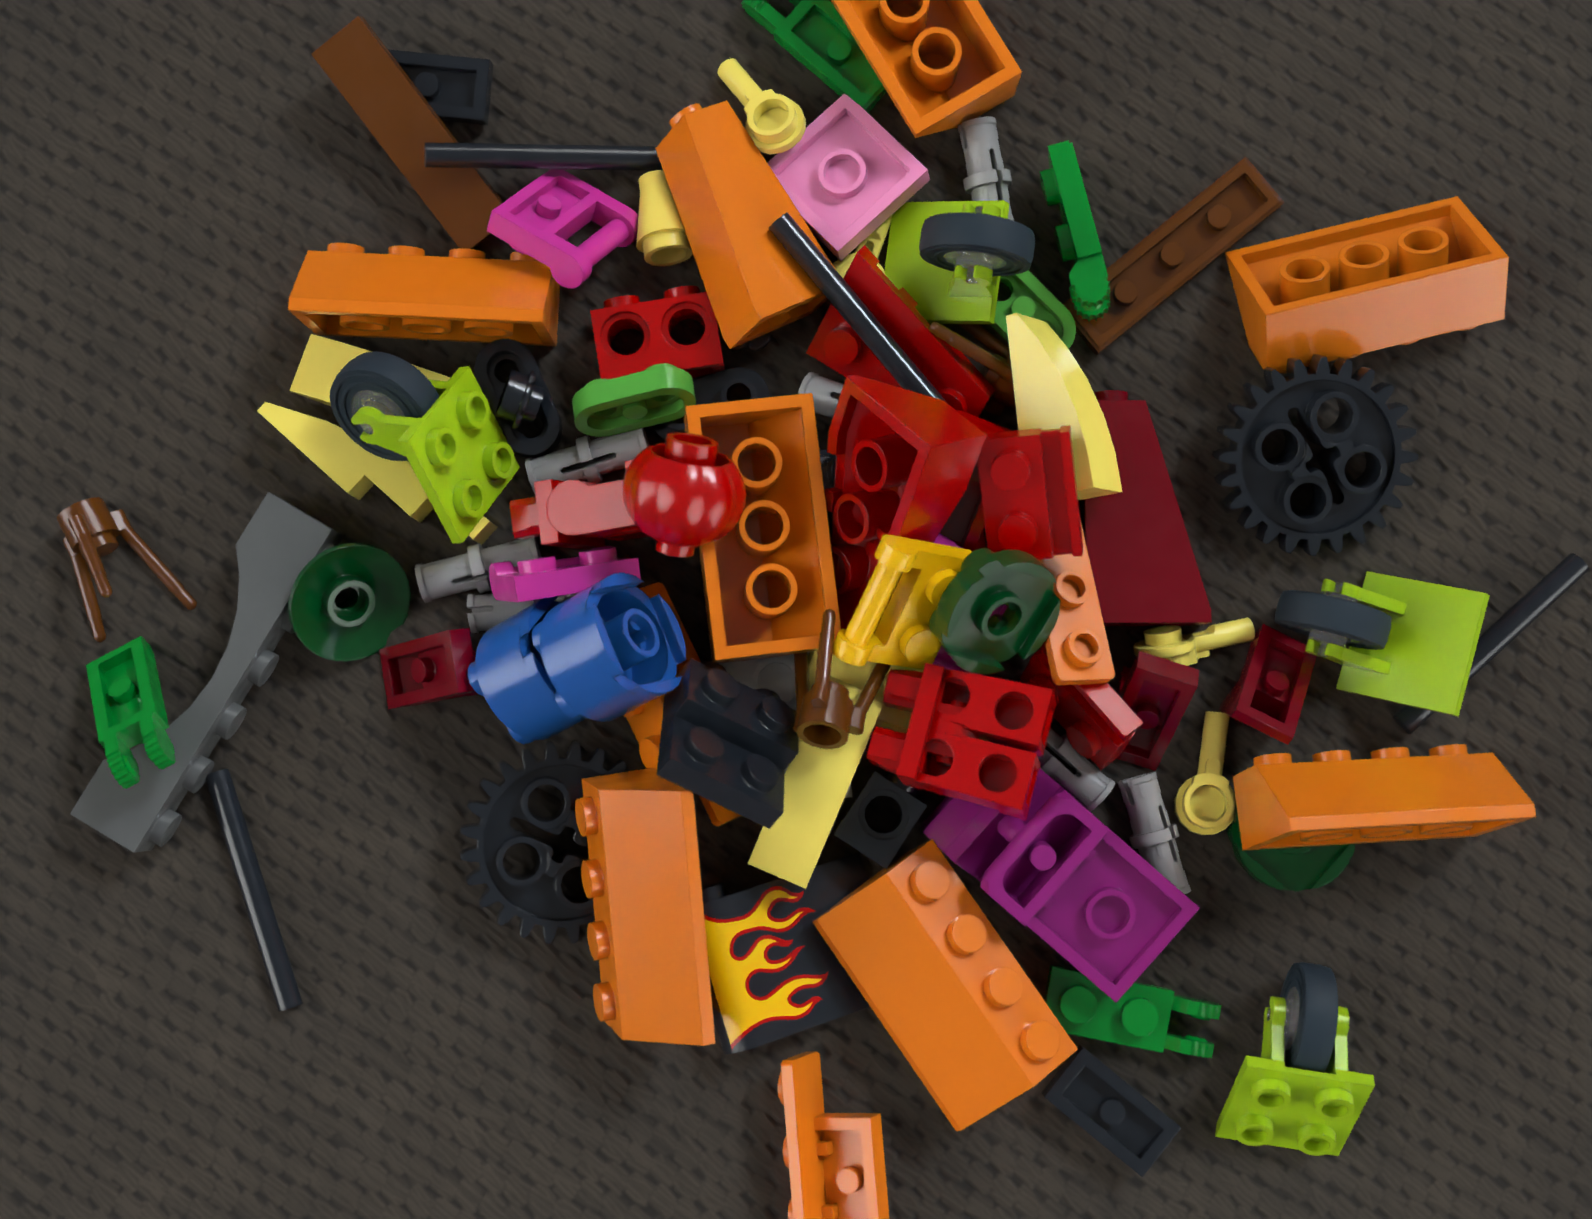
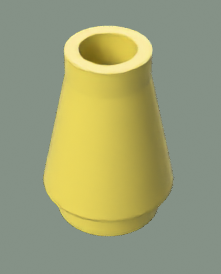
[636,170,693,266]

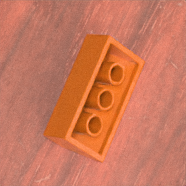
[831,0,1022,138]
[1225,196,1509,374]
[288,243,560,346]
[684,393,841,664]
[1233,744,1536,850]
[575,768,715,1046]
[812,839,1078,1132]

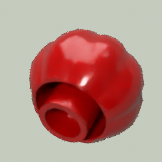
[622,432,746,557]

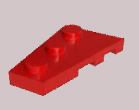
[806,245,995,418]

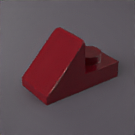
[1219,624,1317,745]
[379,628,478,709]
[1116,651,1199,771]

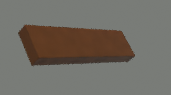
[311,16,503,249]
[1063,157,1285,356]

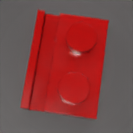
[977,425,1083,560]
[1020,643,1143,770]

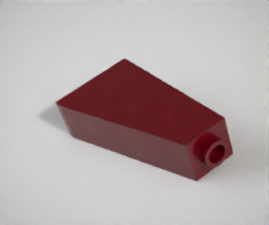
[1078,390,1212,627]

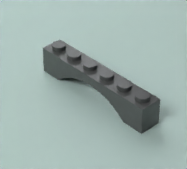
[70,492,344,853]

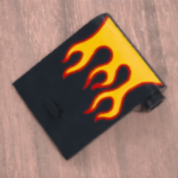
[702,852,870,1054]

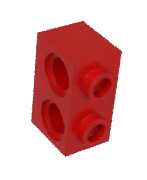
[590,285,725,379]

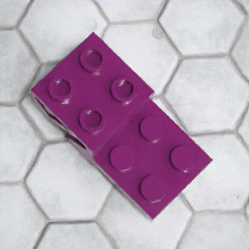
[920,743,1200,1003]

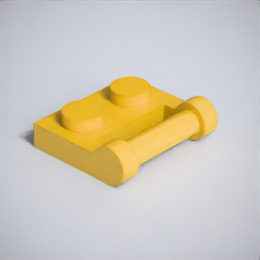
[833,535,972,670]

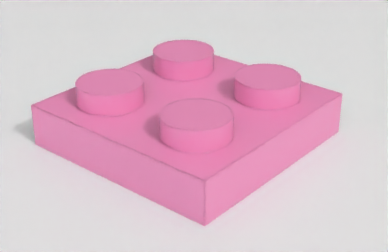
[767,94,930,261]

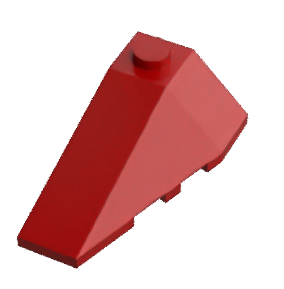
[825,375,987,633]

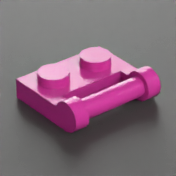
[487,169,638,289]
[489,546,641,602]

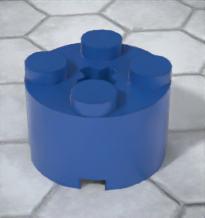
[532,573,686,722]
[468,596,588,744]

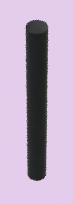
[424,142,663,171]
[769,212,947,403]
[1393,553,1589,735]
[206,769,303,1012]

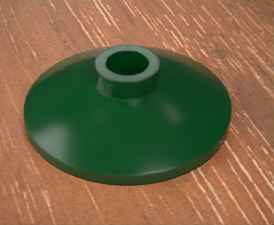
[289,543,411,661]

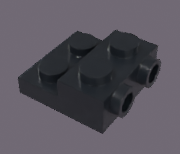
[657,658,799,829]

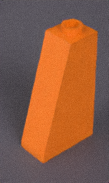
[655,100,837,349]

